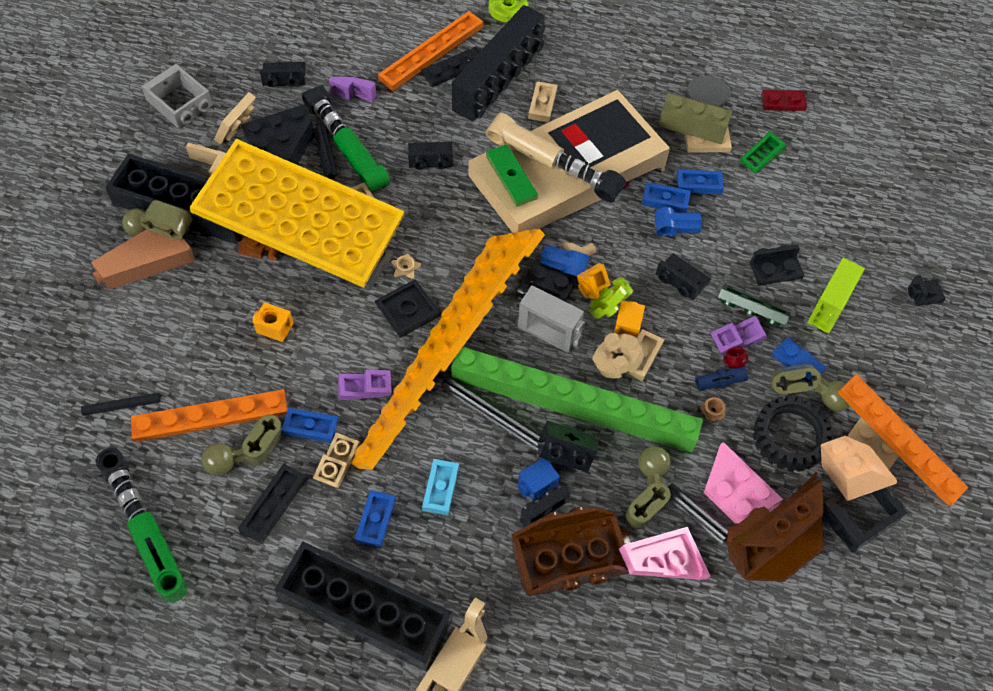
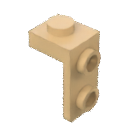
[186,143,226,176]

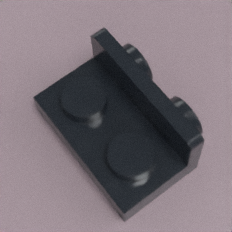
[260,62,306,88]
[408,142,453,170]
[750,245,804,286]
[656,253,711,300]

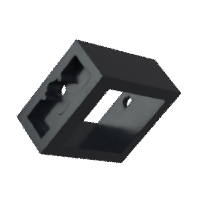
[822,487,908,553]

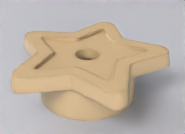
[391,254,421,279]

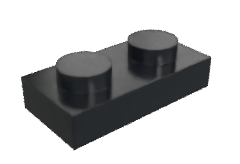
[520,485,571,527]

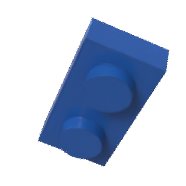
[676,169,724,195]
[642,182,691,212]
[772,337,827,382]
[281,408,339,443]
[355,490,396,549]

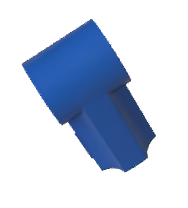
[654,207,702,237]
[540,245,590,276]

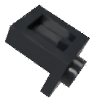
[908,275,946,306]

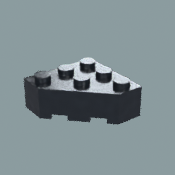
[241,105,314,165]

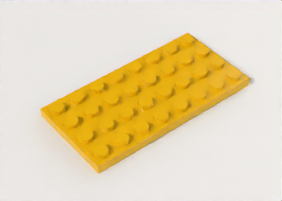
[190,139,404,288]

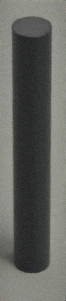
[81,393,161,416]

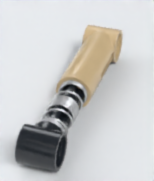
[485,113,626,203]

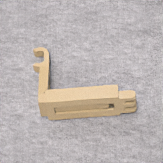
[416,597,487,691]

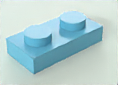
[422,459,459,515]

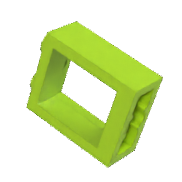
[807,258,865,333]

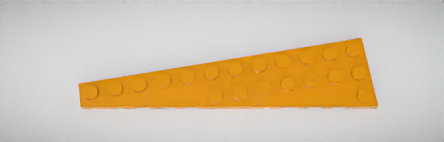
[351,228,545,470]

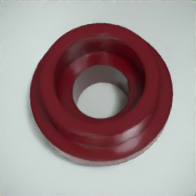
[723,347,749,368]

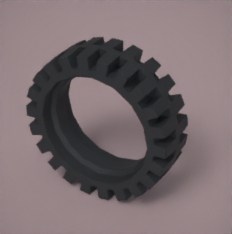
[753,395,833,472]

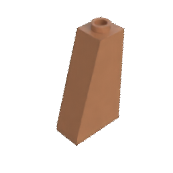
[91,229,195,290]

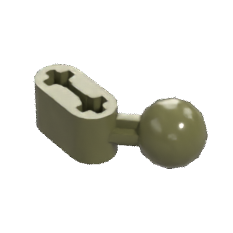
[122,201,193,240]
[770,364,850,412]
[201,415,282,476]
[624,446,671,529]

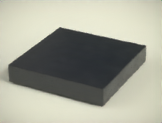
[375,279,441,338]

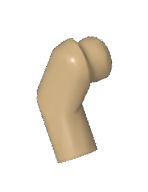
[560,242,596,256]

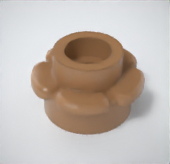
[701,397,725,421]

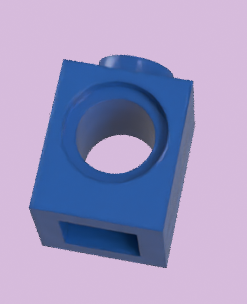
[517,459,560,501]

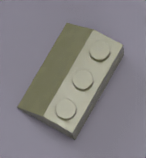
[659,93,733,145]

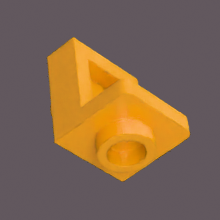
[577,263,611,299]

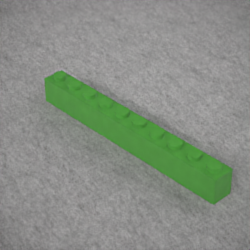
[451,347,703,453]

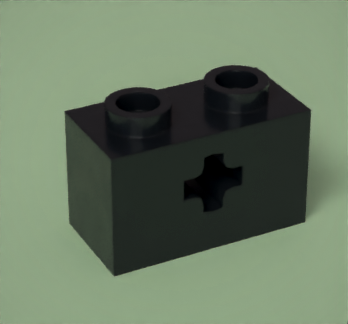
[538,421,597,473]

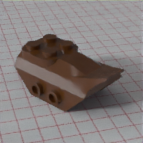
[727,472,824,582]
[512,507,632,597]

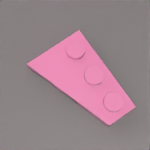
[619,527,711,580]

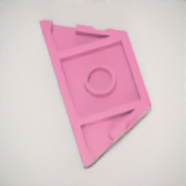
[704,442,783,524]

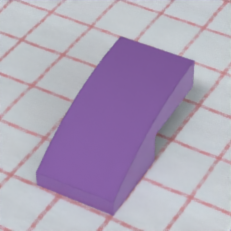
[329,77,377,102]
[711,315,767,354]
[338,370,392,400]

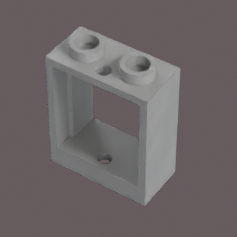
[141,64,213,128]
[518,286,585,353]

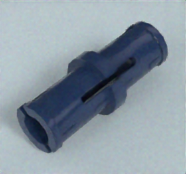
[695,366,748,392]

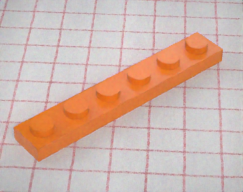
[378,11,483,91]
[837,374,968,506]
[131,389,288,442]

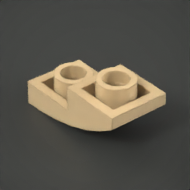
[313,433,361,488]

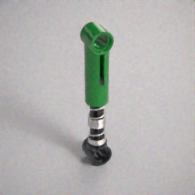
[301,85,390,193]
[96,448,187,602]

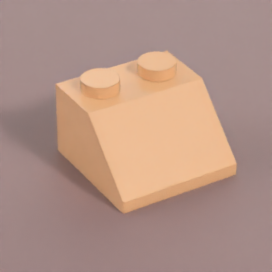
[821,436,897,501]

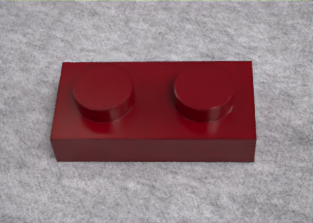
[761,90,807,111]

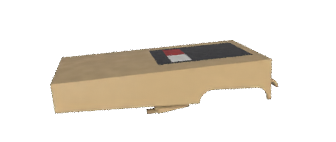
[469,90,670,233]

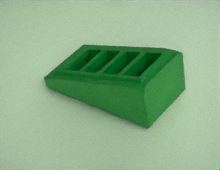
[739,131,786,174]

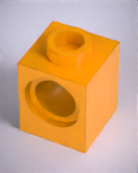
[614,300,645,338]
[253,302,294,342]

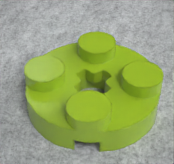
[489,0,528,23]
[588,277,633,319]

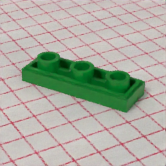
[486,144,538,207]

